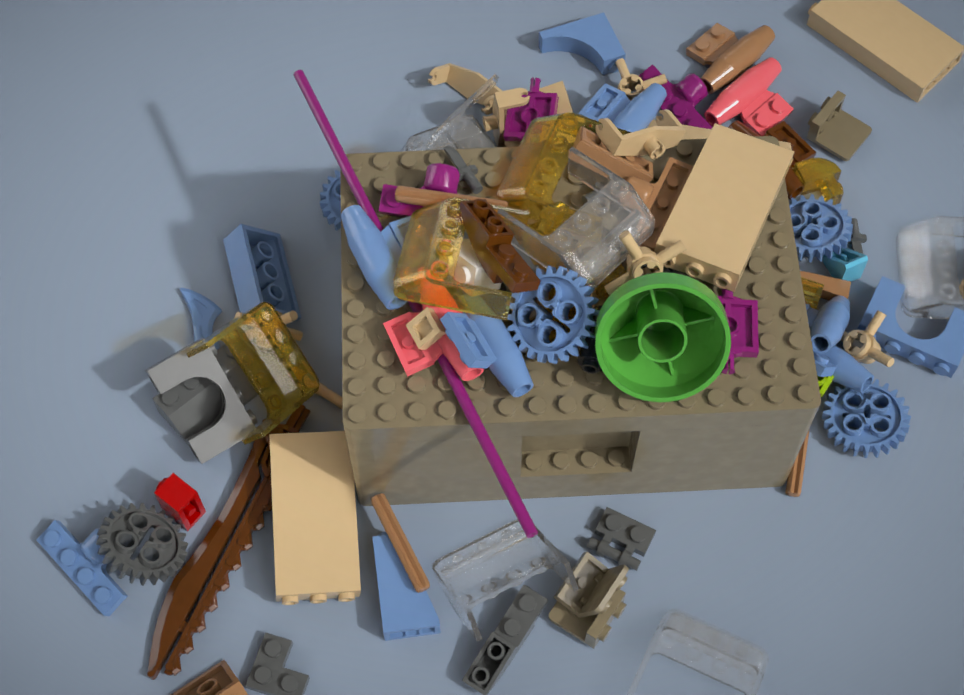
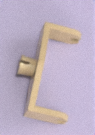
[428,63,502,115]
[482,88,530,147]
[596,109,686,159]

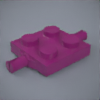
[503,77,559,146]
[718,288,759,374]

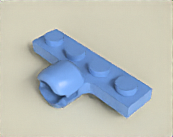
[37,520,128,617]

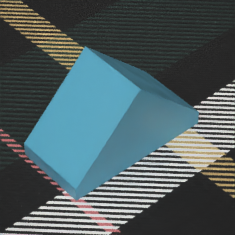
[822,248,868,282]

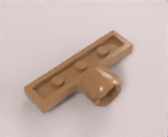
[618,157,694,252]

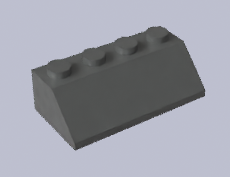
[152,335,273,447]

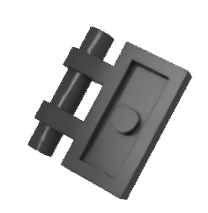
[587,507,656,571]

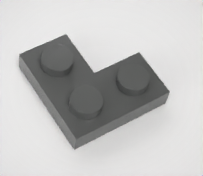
[245,632,310,695]

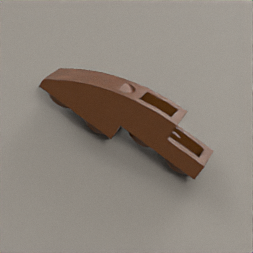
[459,199,541,293]

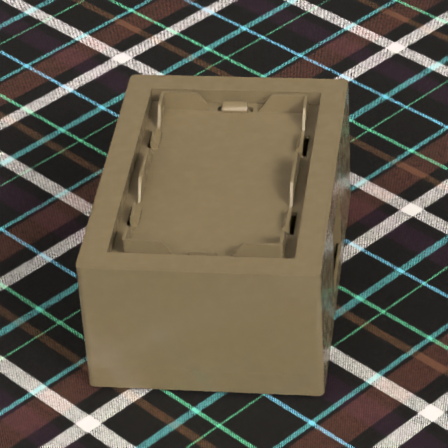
[340,136,821,506]

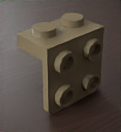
[807,91,872,161]
[553,552,629,618]
[548,589,627,649]

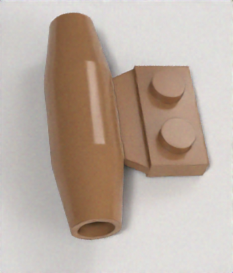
[686,23,775,94]

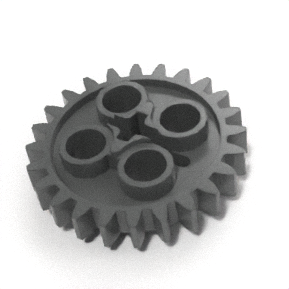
[96,503,188,586]

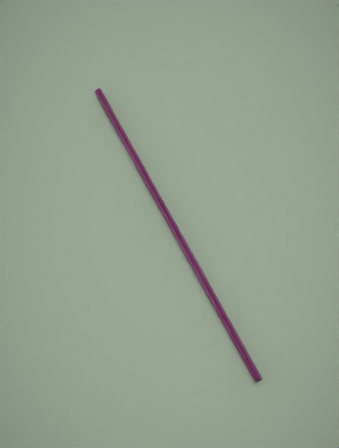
[293,70,538,538]

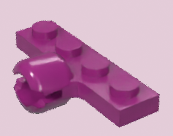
[639,64,712,129]
[378,163,465,227]

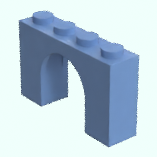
[857,276,964,378]

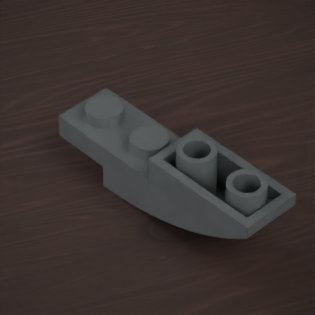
[462,585,548,695]

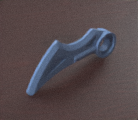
[180,288,222,350]

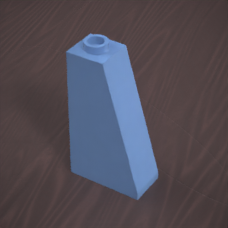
[372,532,441,641]

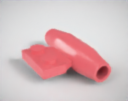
[704,57,794,136]
[383,271,484,381]

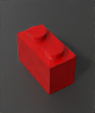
[154,473,206,532]

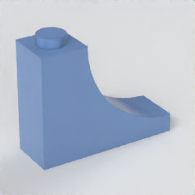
[538,12,626,75]

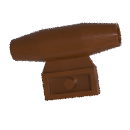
[728,120,817,200]

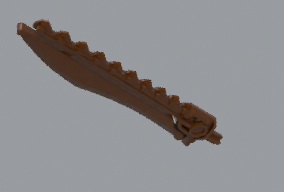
[147,404,311,680]

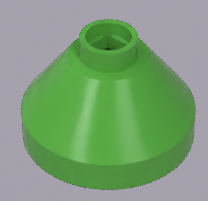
[595,272,731,402]

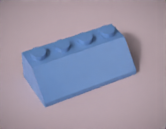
[223,224,301,327]

